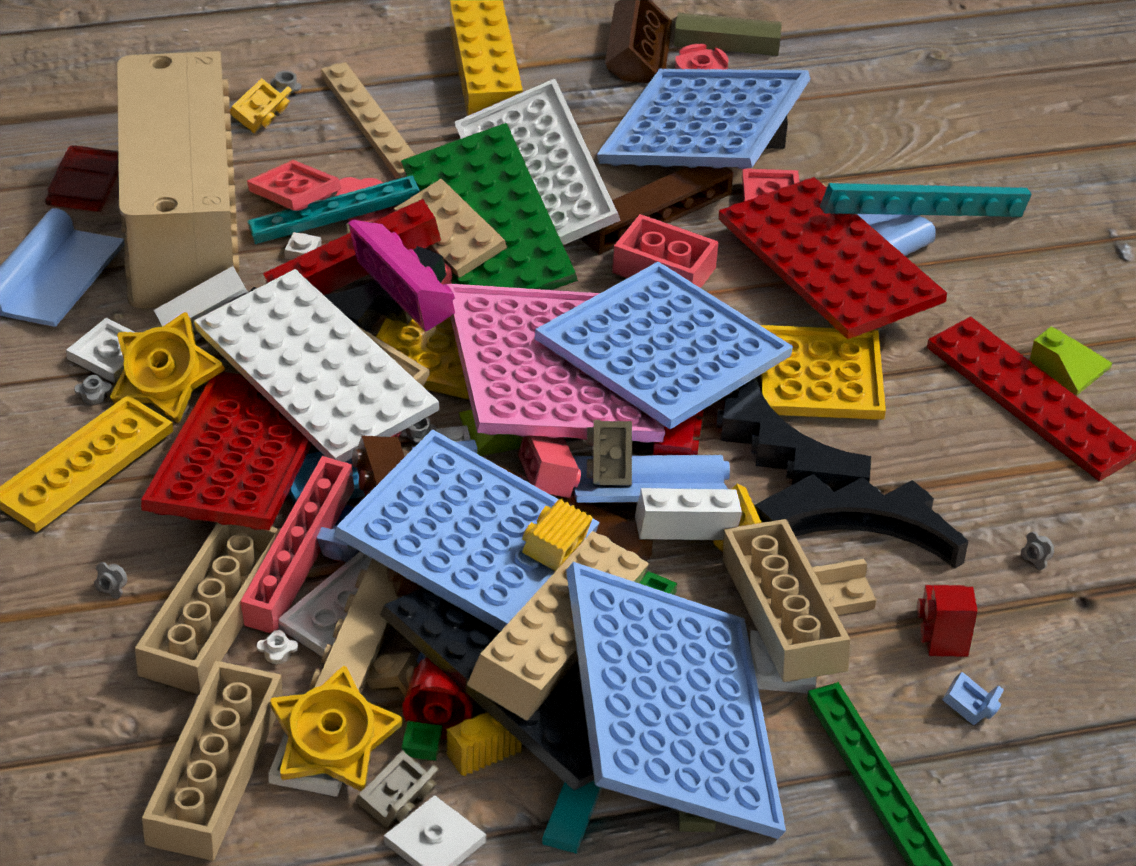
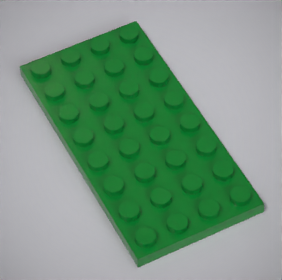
[401,122,578,290]

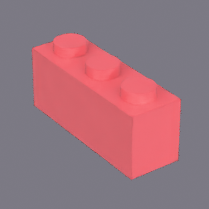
[518,435,581,498]

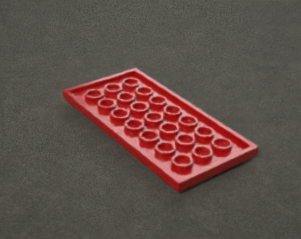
[719,177,947,340]
[141,372,312,530]

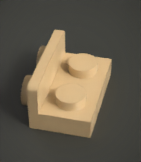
[812,559,876,615]

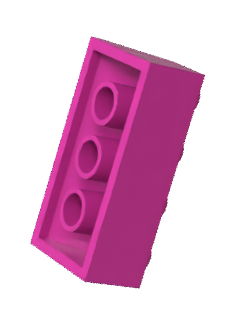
[348,220,455,332]

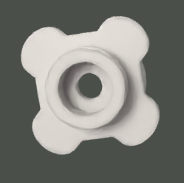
[257,630,298,664]

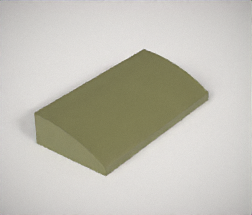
[674,12,782,56]

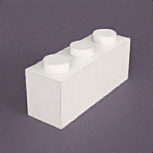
[154,266,248,341]
[635,488,742,540]

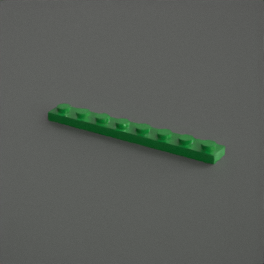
[807,682,953,866]

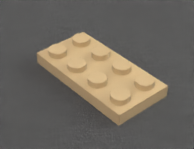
[394,179,507,278]

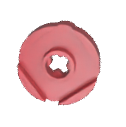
[675,44,729,69]

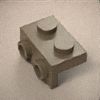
[587,420,632,486]
[355,750,439,829]

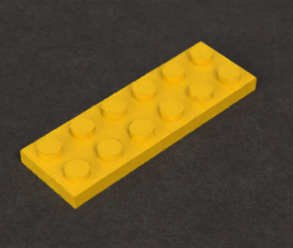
[0,395,173,533]

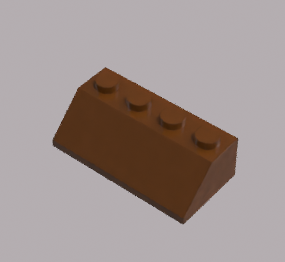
[605,0,673,84]

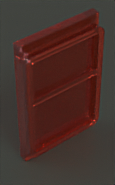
[45,145,119,212]

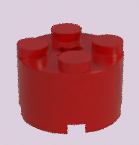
[402,658,476,739]

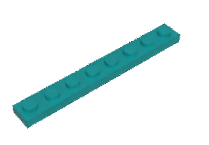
[820,183,1032,217]

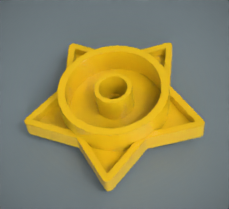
[110,312,225,423]
[270,666,402,791]

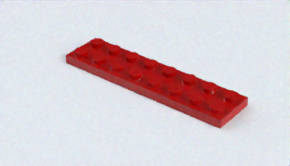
[927,316,1136,482]

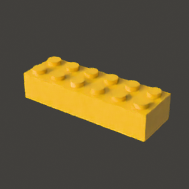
[450,0,523,116]

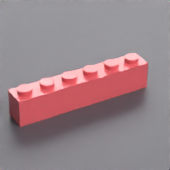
[240,456,354,634]

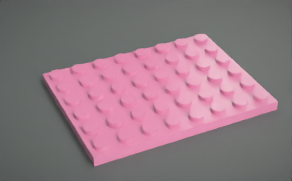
[447,284,665,443]

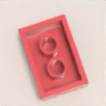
[612,214,719,288]

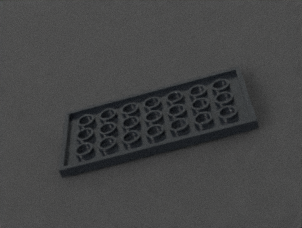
[380,588,595,791]

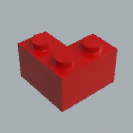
[917,585,978,657]

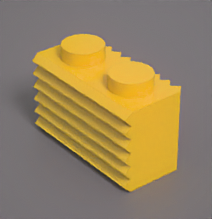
[522,499,593,571]
[446,712,522,776]

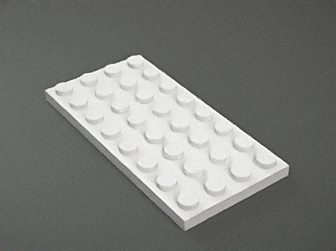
[454,78,621,245]
[194,269,439,462]

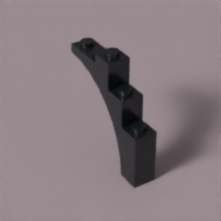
[249,246,447,332]
[716,378,871,492]
[755,474,968,569]

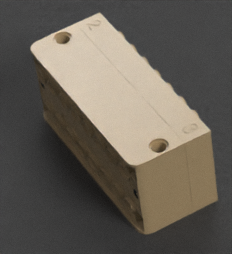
[117,51,240,308]

